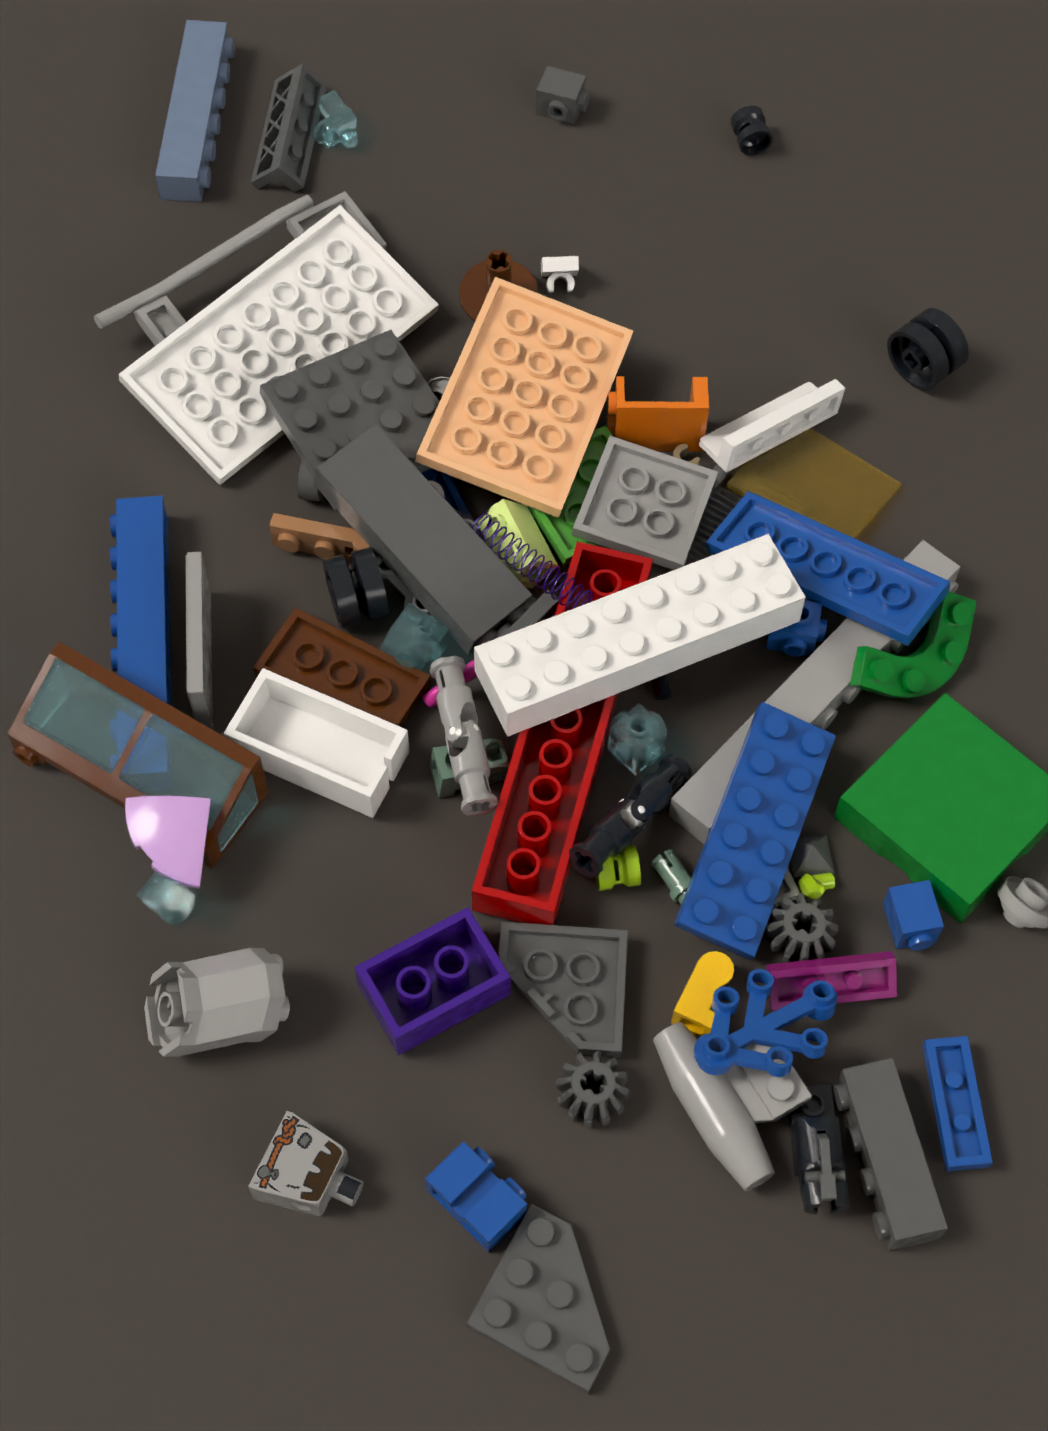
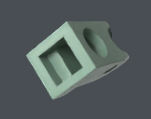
[429,738,510,798]

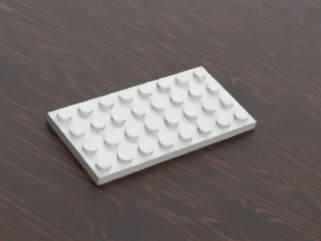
[119,205,439,485]

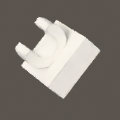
[541,256,579,293]

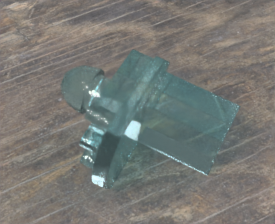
[313,90,358,149]
[136,871,195,925]

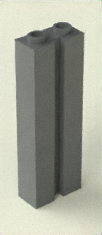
[314,424,532,655]

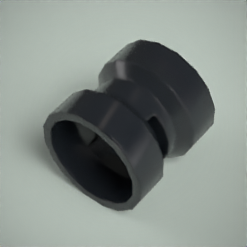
[730,105,773,156]

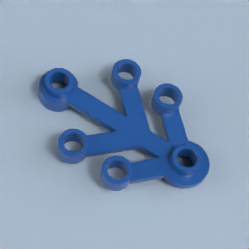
[694,969,838,1077]

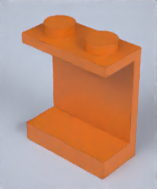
[606,376,709,452]

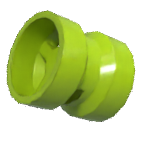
[595,845,641,891]

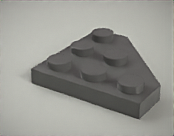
[499,922,628,1057]
[466,1203,610,1394]

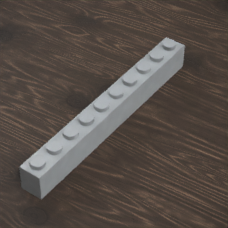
[668,540,960,844]

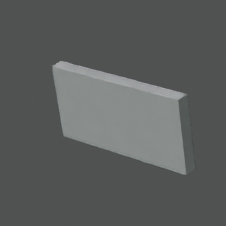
[186,552,213,730]

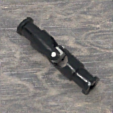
[569,754,692,878]

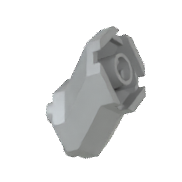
[144,948,290,1057]

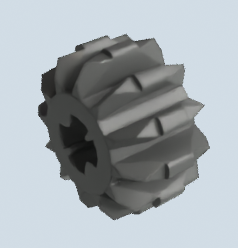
[766,893,839,963]
[556,1051,630,1128]

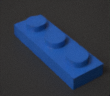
[922,1036,993,1172]

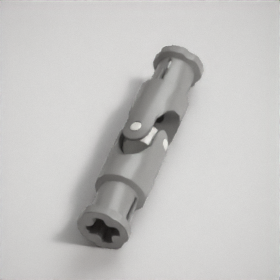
[430,656,498,816]

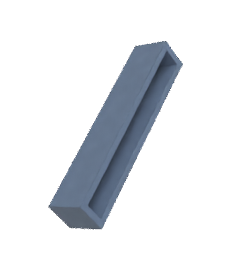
[155,20,235,202]

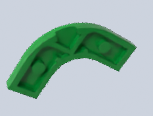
[850,592,977,698]

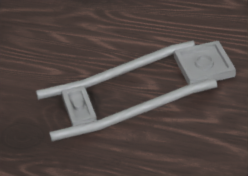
[94,191,387,346]

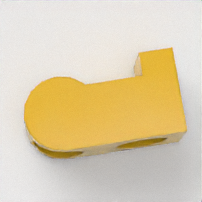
[671,951,734,1037]

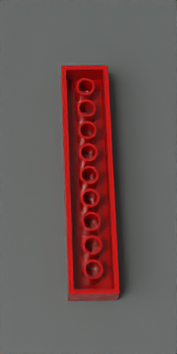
[471,541,653,925]

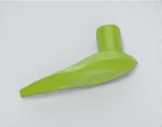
[798,872,835,900]

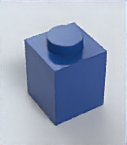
[882,880,944,951]

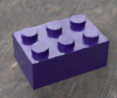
[355,907,511,1056]

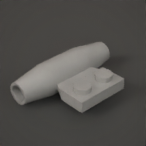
[653,1022,812,1192]

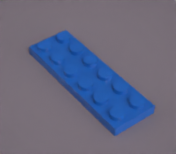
[706,491,950,646]
[673,701,836,960]

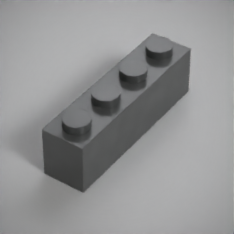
[833,1058,948,1251]

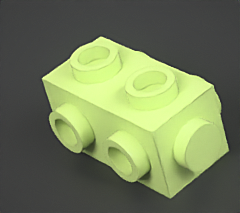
[477,499,558,589]

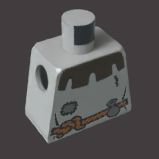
[248,1111,364,1216]

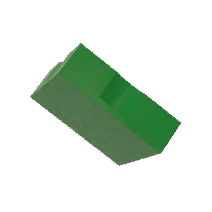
[834,693,1048,924]

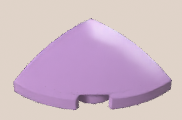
[125,796,211,889]

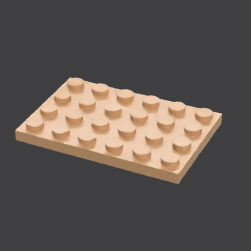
[415,277,634,518]

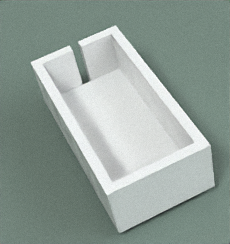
[224,668,410,818]

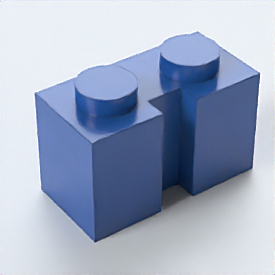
[425,1141,527,1253]

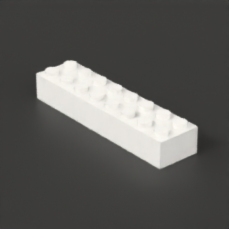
[474,534,806,737]

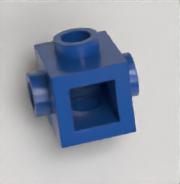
[766,598,827,657]

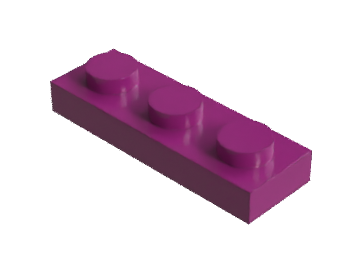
[766,951,897,1011]

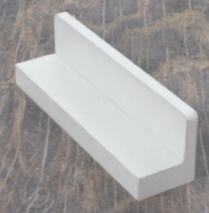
[699,379,845,473]

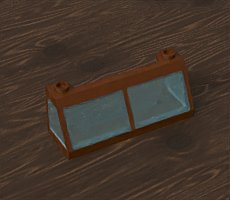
[7,641,269,869]

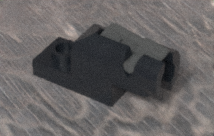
[788,1084,850,1215]

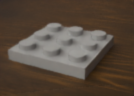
[572,436,718,570]

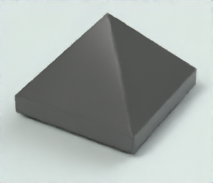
[790,835,834,879]

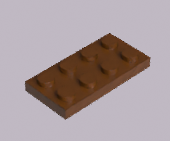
[253,608,431,727]

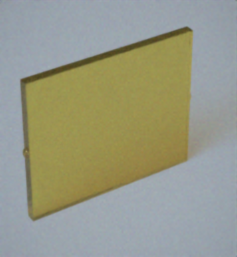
[726,428,902,539]

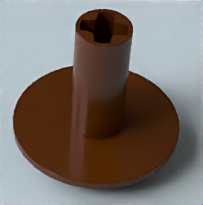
[459,250,538,321]

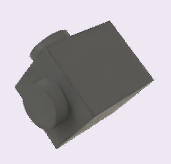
[536,66,590,124]

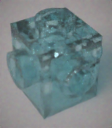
[380,603,449,670]
[608,703,668,776]

